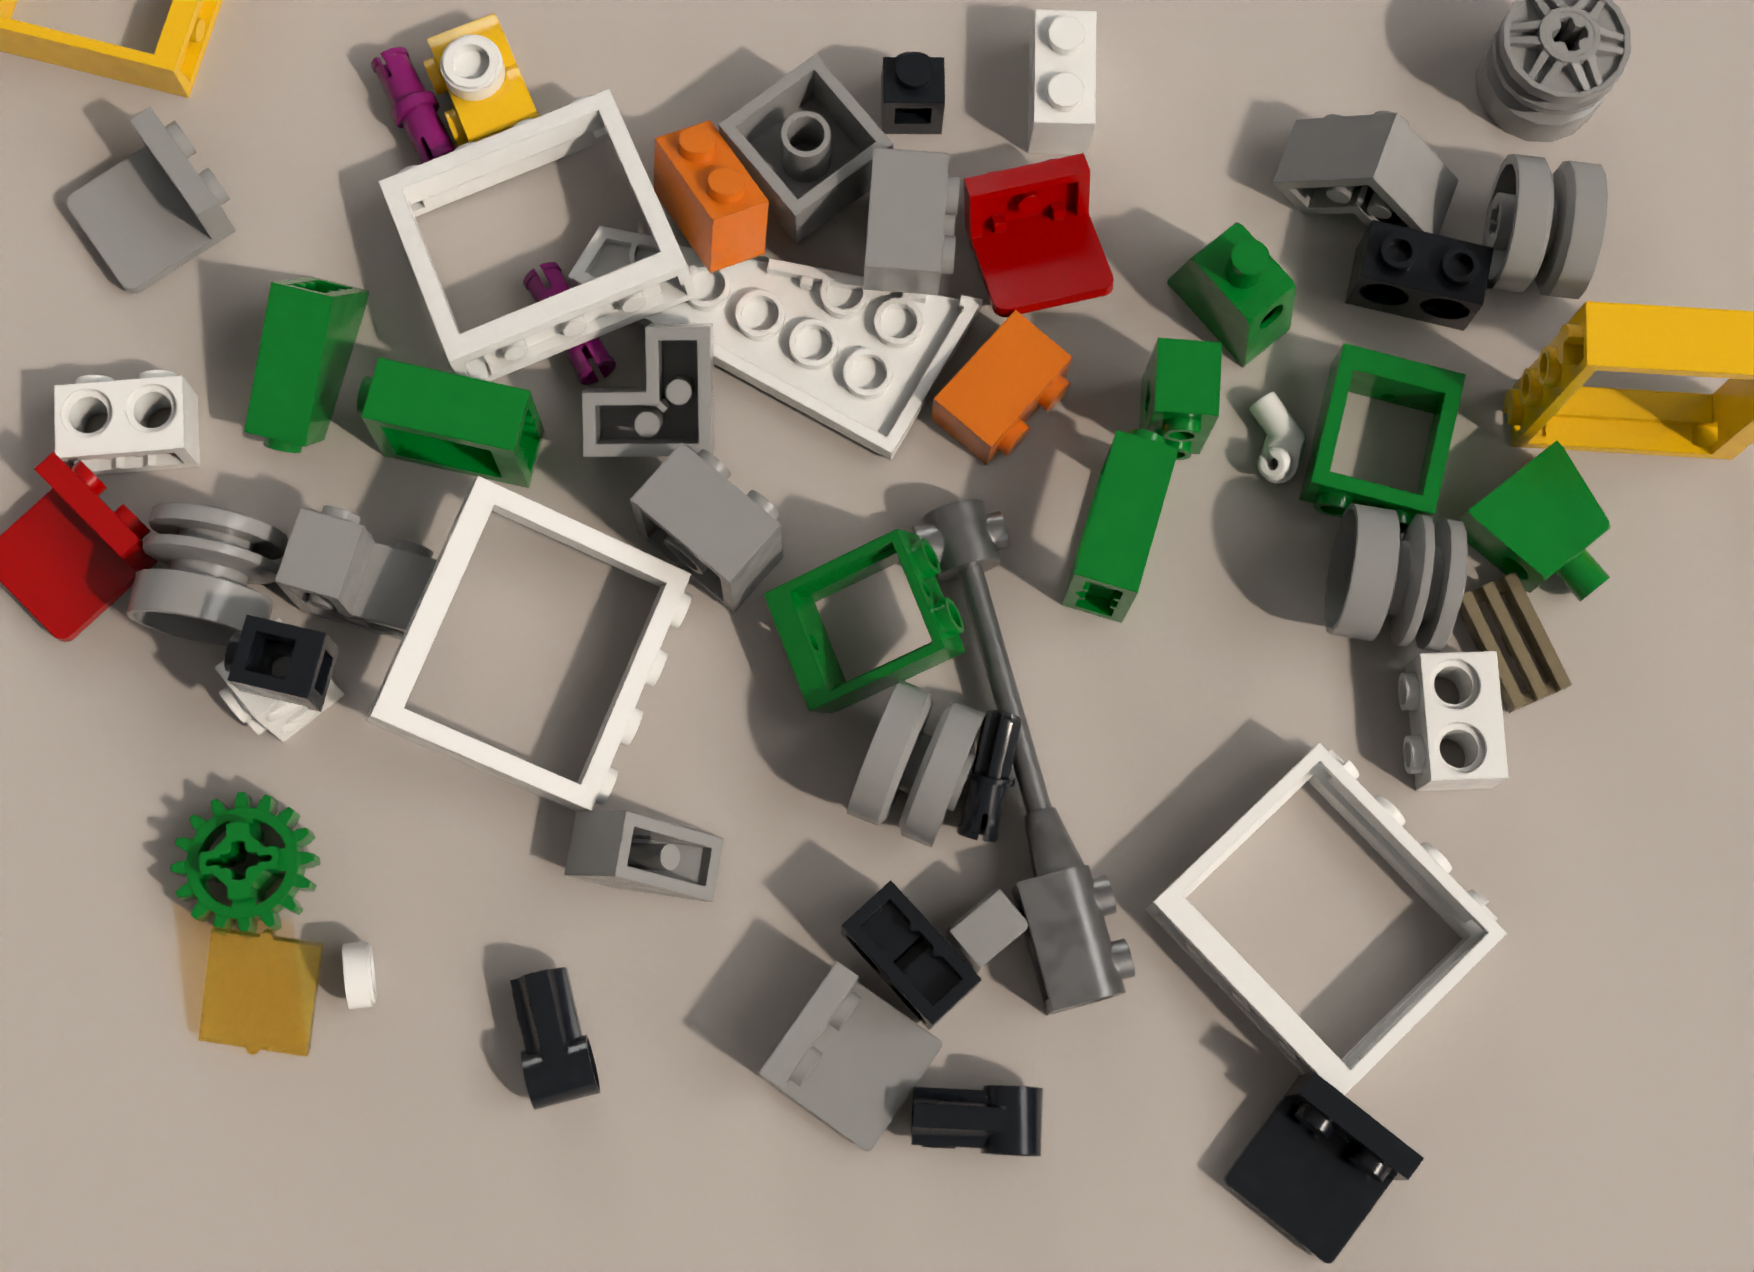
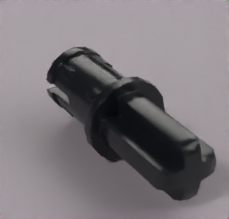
[957,710,1021,842]

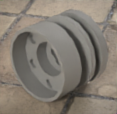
[1476,0,1631,142]
[126,502,288,646]
[1324,503,1468,652]

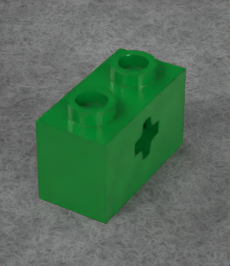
[1139,337,1222,460]

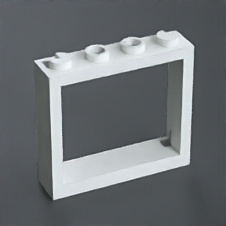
[378,89,697,382]
[365,476,692,812]
[1145,743,1507,1095]

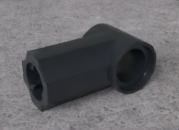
[510,967,600,1110]
[911,1085,1043,1156]

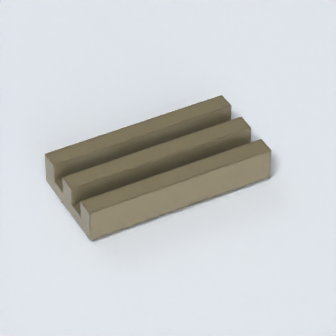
[1459,571,1572,713]

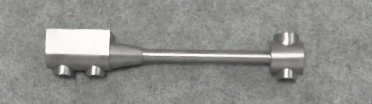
[912,499,1135,1016]

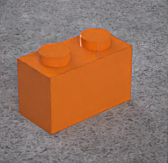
[654,120,769,273]
[931,310,1073,465]

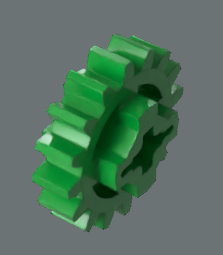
[170,792,321,937]

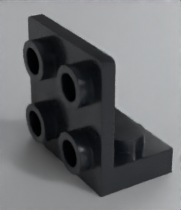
[1223,1072,1424,1264]

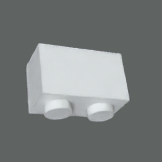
[1028,9,1097,155]

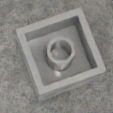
[718,54,893,244]
[630,442,783,613]

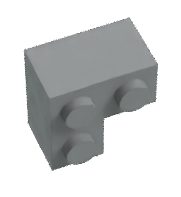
[1272,111,1459,235]
[863,147,960,295]
[582,323,715,457]
[275,505,437,640]

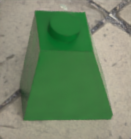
[244,276,369,453]

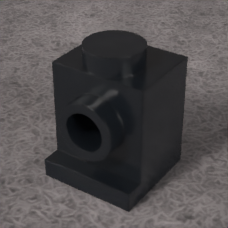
[881,52,945,134]
[224,615,340,712]

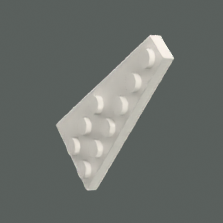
[568,226,983,460]

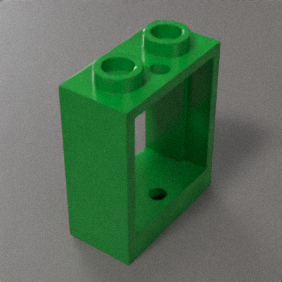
[1299,343,1466,533]
[357,357,544,488]
[1062,429,1179,623]
[763,529,966,714]

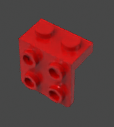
[964,153,1114,317]
[0,452,159,642]

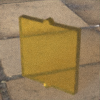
[198,927,324,1057]

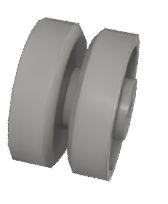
[1482,154,1608,299]
[847,680,985,848]

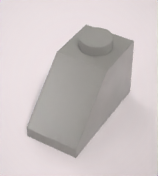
[564,811,723,902]

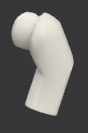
[1249,392,1306,484]

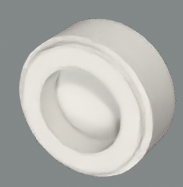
[440,35,506,101]
[342,941,377,1010]

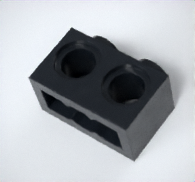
[1345,220,1494,331]
[841,880,982,1030]

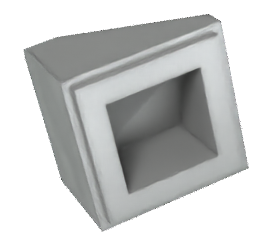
[946,889,1028,973]

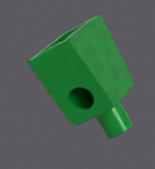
[1167,222,1296,367]
[1458,440,1611,601]

